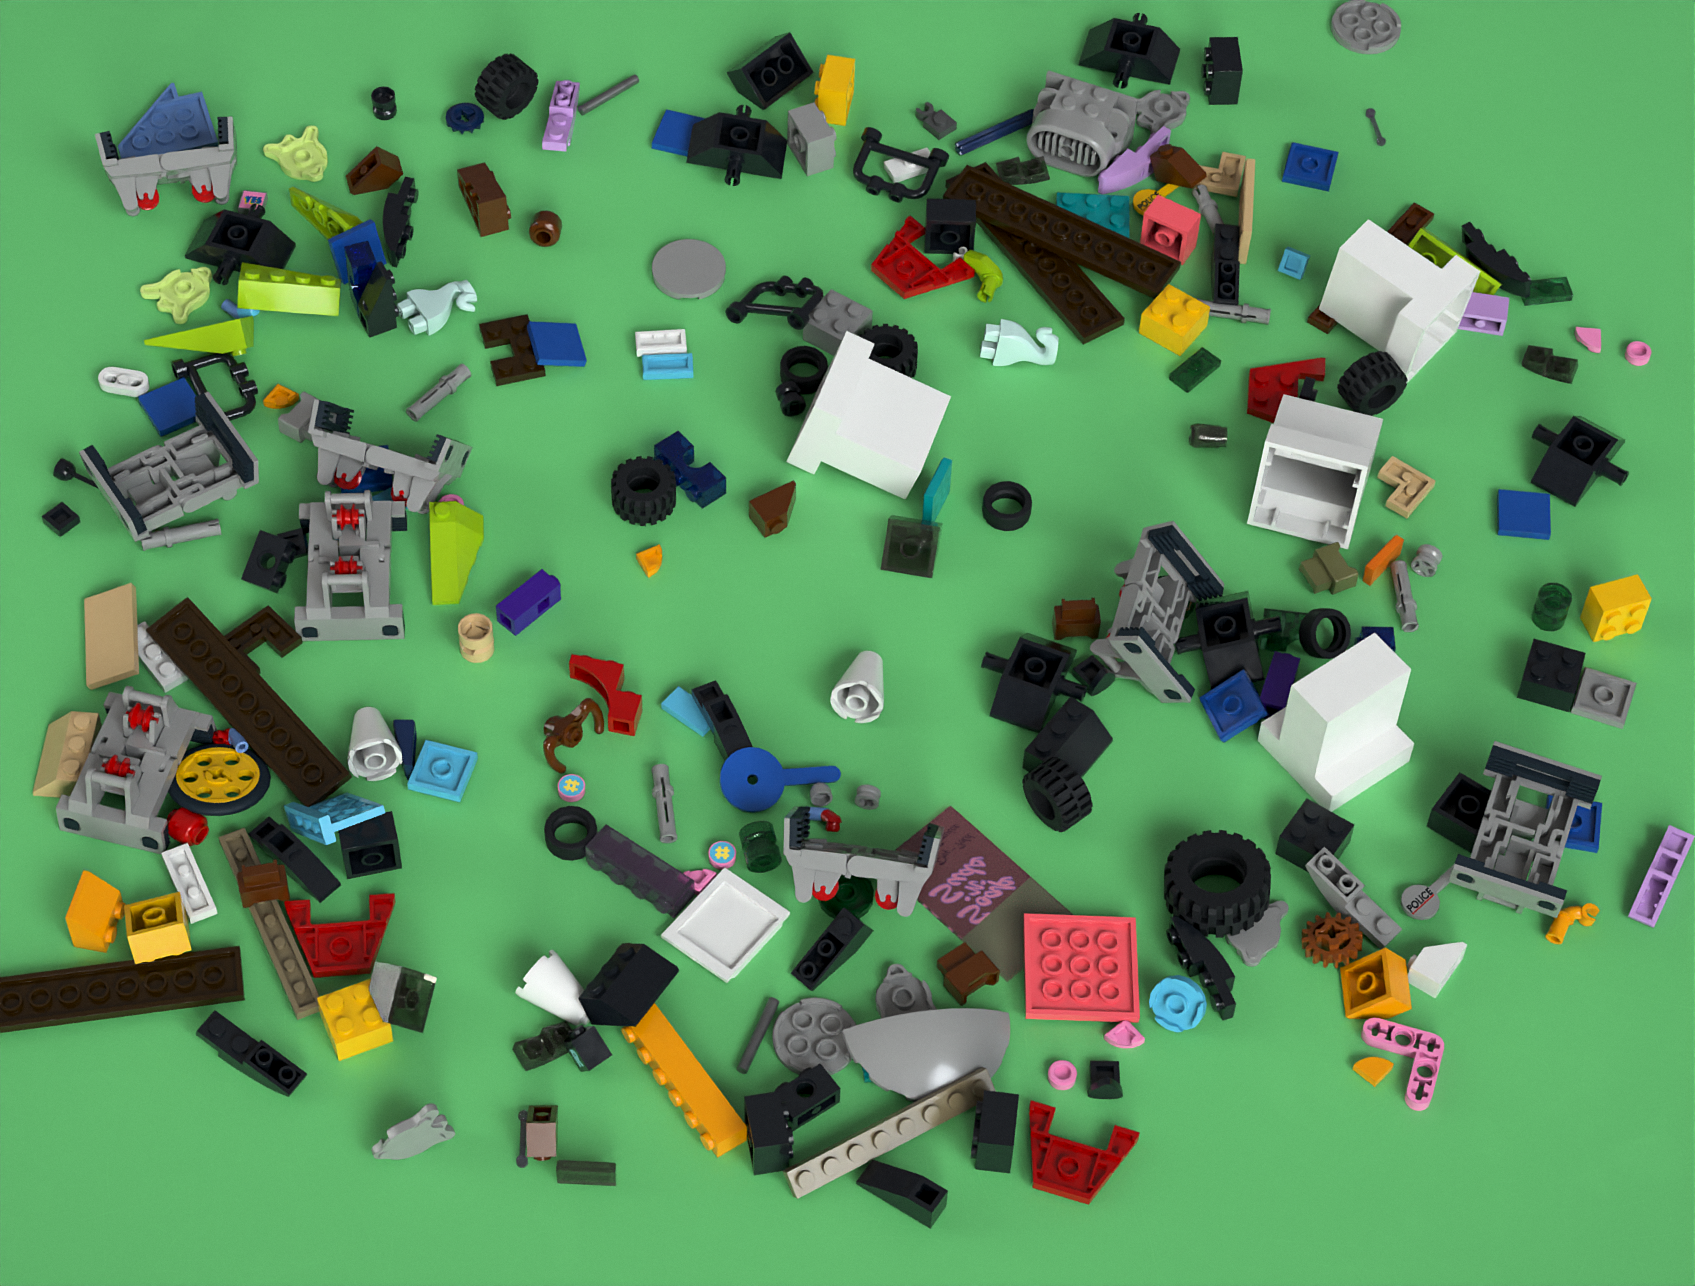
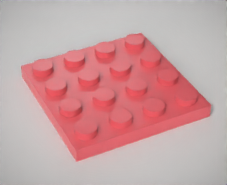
[1023,913,1140,1023]

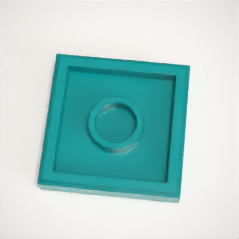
[922,457,952,529]

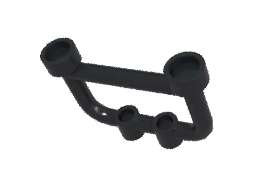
[853,127,949,203]
[725,276,823,330]
[171,353,258,421]

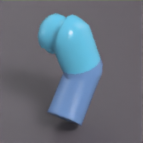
[221,299,260,319]

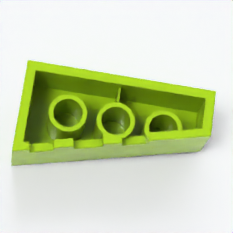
[237,262,341,316]

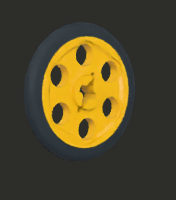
[168,743,271,816]

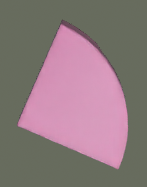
[1574,327,1601,353]
[677,869,717,896]
[1104,1020,1145,1048]

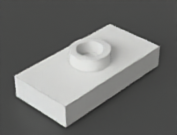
[884,148,930,183]
[635,329,687,357]

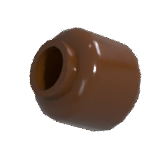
[529,210,562,247]

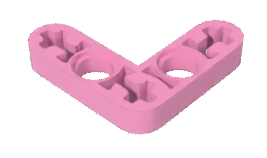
[1361,1018,1444,1111]

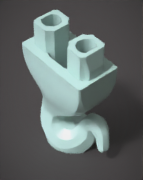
[397,280,477,336]
[980,319,1059,366]

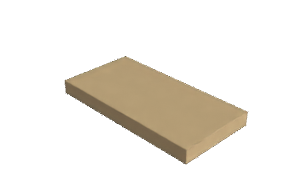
[1238,159,1255,264]
[84,583,139,690]

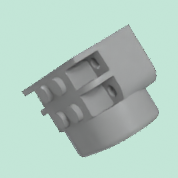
[1026,70,1138,177]

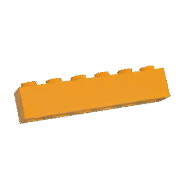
[621,1003,747,1158]

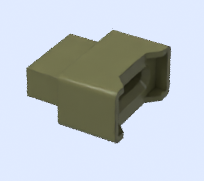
[1299,542,1359,595]

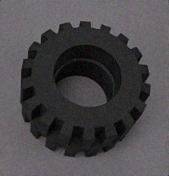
[475,53,539,120]
[859,324,918,378]
[1337,351,1408,416]
[611,456,676,526]
[1022,757,1093,832]

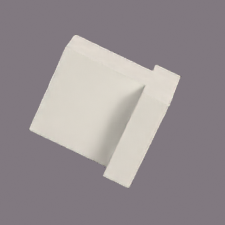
[1319,219,1481,383]
[786,331,951,499]
[1247,394,1383,549]
[1257,633,1414,812]

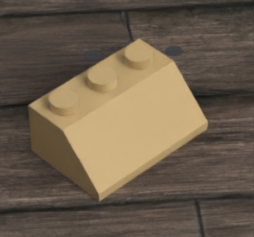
[33,711,102,798]

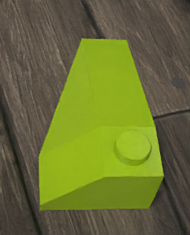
[289,187,363,240]
[1408,227,1502,295]
[144,316,254,357]
[429,501,484,605]

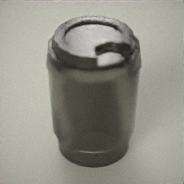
[1189,423,1227,448]

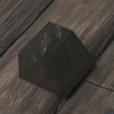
[881,515,943,578]
[369,961,437,1033]

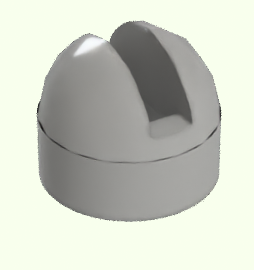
[810,782,833,807]

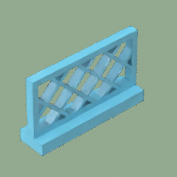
[284,792,385,845]

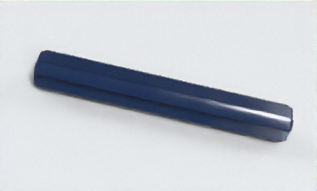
[955,109,1034,156]

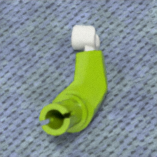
[953,247,1003,303]

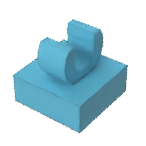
[1278,247,1310,280]

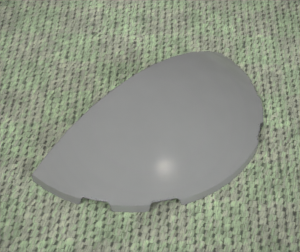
[842,1008,1010,1102]

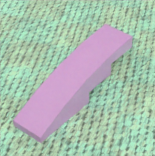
[1628,825,1695,928]

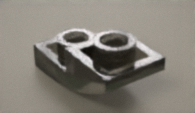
[996,156,1050,185]
[1522,345,1578,384]
[512,1021,572,1071]

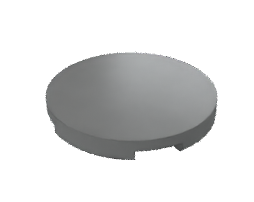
[1331,0,1401,54]
[652,239,726,300]
[772,997,856,1075]

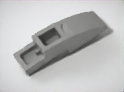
[1305,847,1402,950]

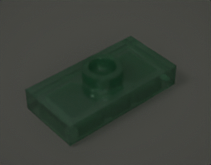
[1521,277,1573,306]
[1169,347,1221,393]

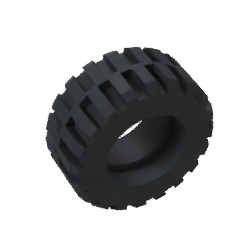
[1164,830,1271,938]

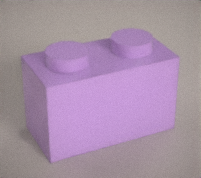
[1458,292,1509,336]

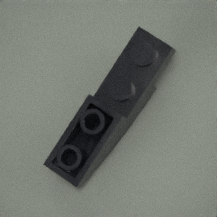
[383,177,419,268]
[1462,222,1532,298]
[1211,223,1240,306]
[691,680,754,779]
[248,817,341,903]
[1166,916,1236,1020]
[196,1010,307,1097]

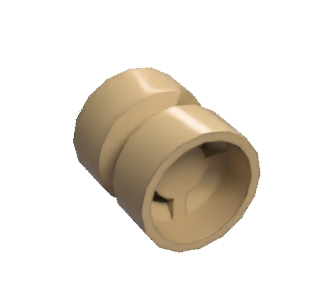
[458,613,495,663]

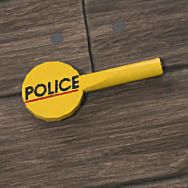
[1132,184,1180,216]

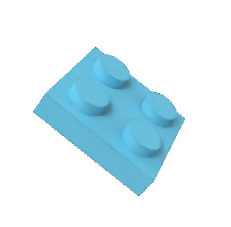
[407,740,478,802]

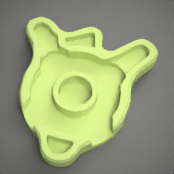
[263,125,328,182]
[140,267,212,324]

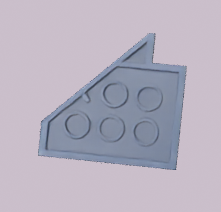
[118,83,219,159]

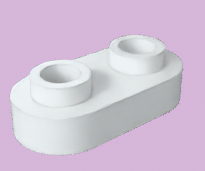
[98,367,149,397]

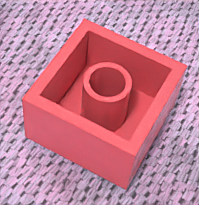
[1140,195,1201,265]

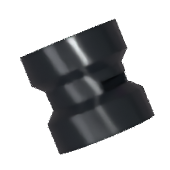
[371,86,397,120]
[775,381,806,417]

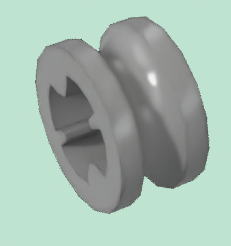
[855,785,881,810]

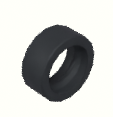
[780,346,828,394]
[982,481,1032,531]
[1299,608,1351,659]
[544,806,598,861]

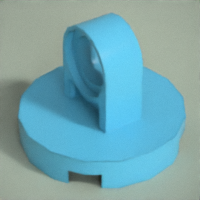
[1149,975,1207,1032]

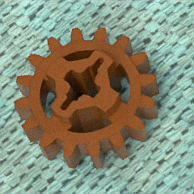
[1301,912,1363,968]

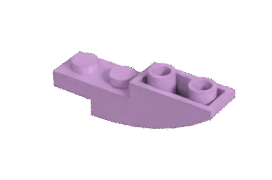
[542,80,580,151]
[1098,126,1171,195]

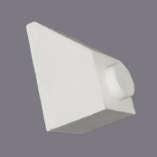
[1407,942,1467,998]

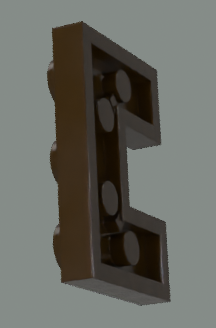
[479,314,546,386]
[224,605,303,674]

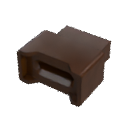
[1052,598,1101,640]
[237,859,290,908]
[937,942,1000,1006]

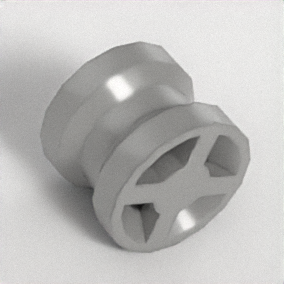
[1411,544,1443,577]

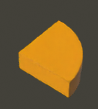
[263,384,299,409]
[636,544,662,578]
[1352,1057,1394,1087]

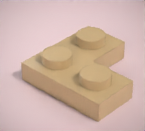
[1192,152,1246,197]
[1377,456,1436,519]

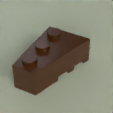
[457,162,511,237]

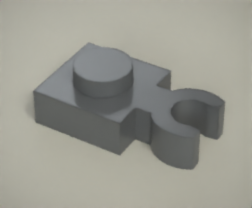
[915,102,957,140]

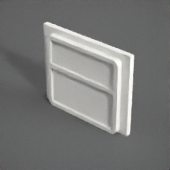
[661,867,790,983]

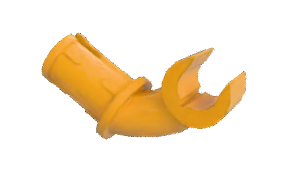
[1545,903,1600,944]

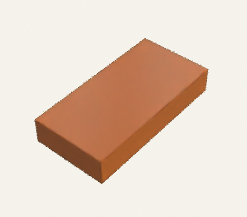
[1363,535,1404,586]

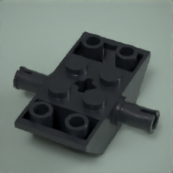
[1079,13,1180,89]
[686,105,788,186]
[185,204,296,285]
[1531,416,1629,507]
[1175,591,1283,689]
[981,633,1088,733]

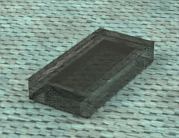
[556,1160,617,1186]

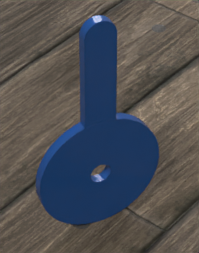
[719,747,841,813]

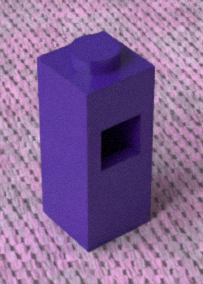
[496,569,561,636]
[1260,651,1301,719]

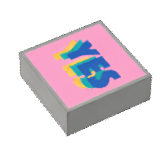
[238,190,268,215]

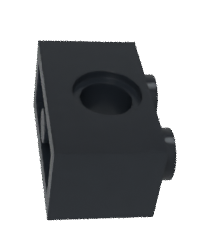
[241,530,296,594]
[774,1063,841,1132]

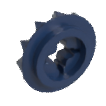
[446,103,484,134]

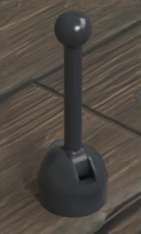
[53,458,99,489]

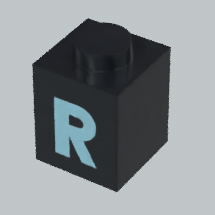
[563,1025,612,1072]

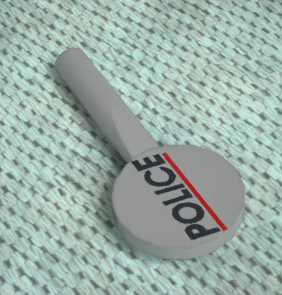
[1400,864,1454,920]

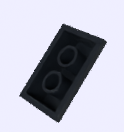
[727,32,814,110]
[1022,697,1113,778]
[578,943,679,1027]

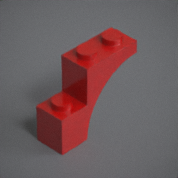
[569,654,643,736]

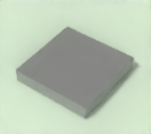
[1571,667,1637,729]

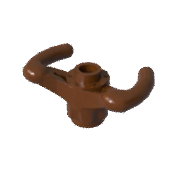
[543,698,604,774]

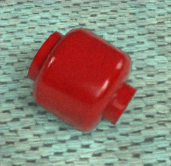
[167,807,209,847]

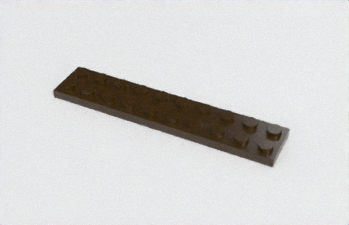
[945,162,1125,345]
[943,165,1181,299]
[146,597,352,807]
[0,946,245,1033]

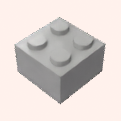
[787,102,837,176]
[803,289,873,356]

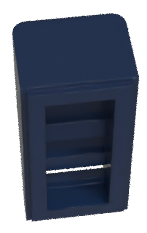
[393,720,417,780]

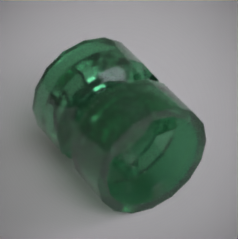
[1531,583,1572,631]
[739,821,782,873]

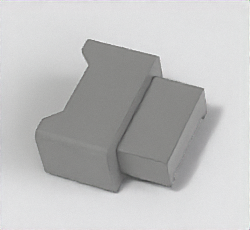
[278,391,319,443]

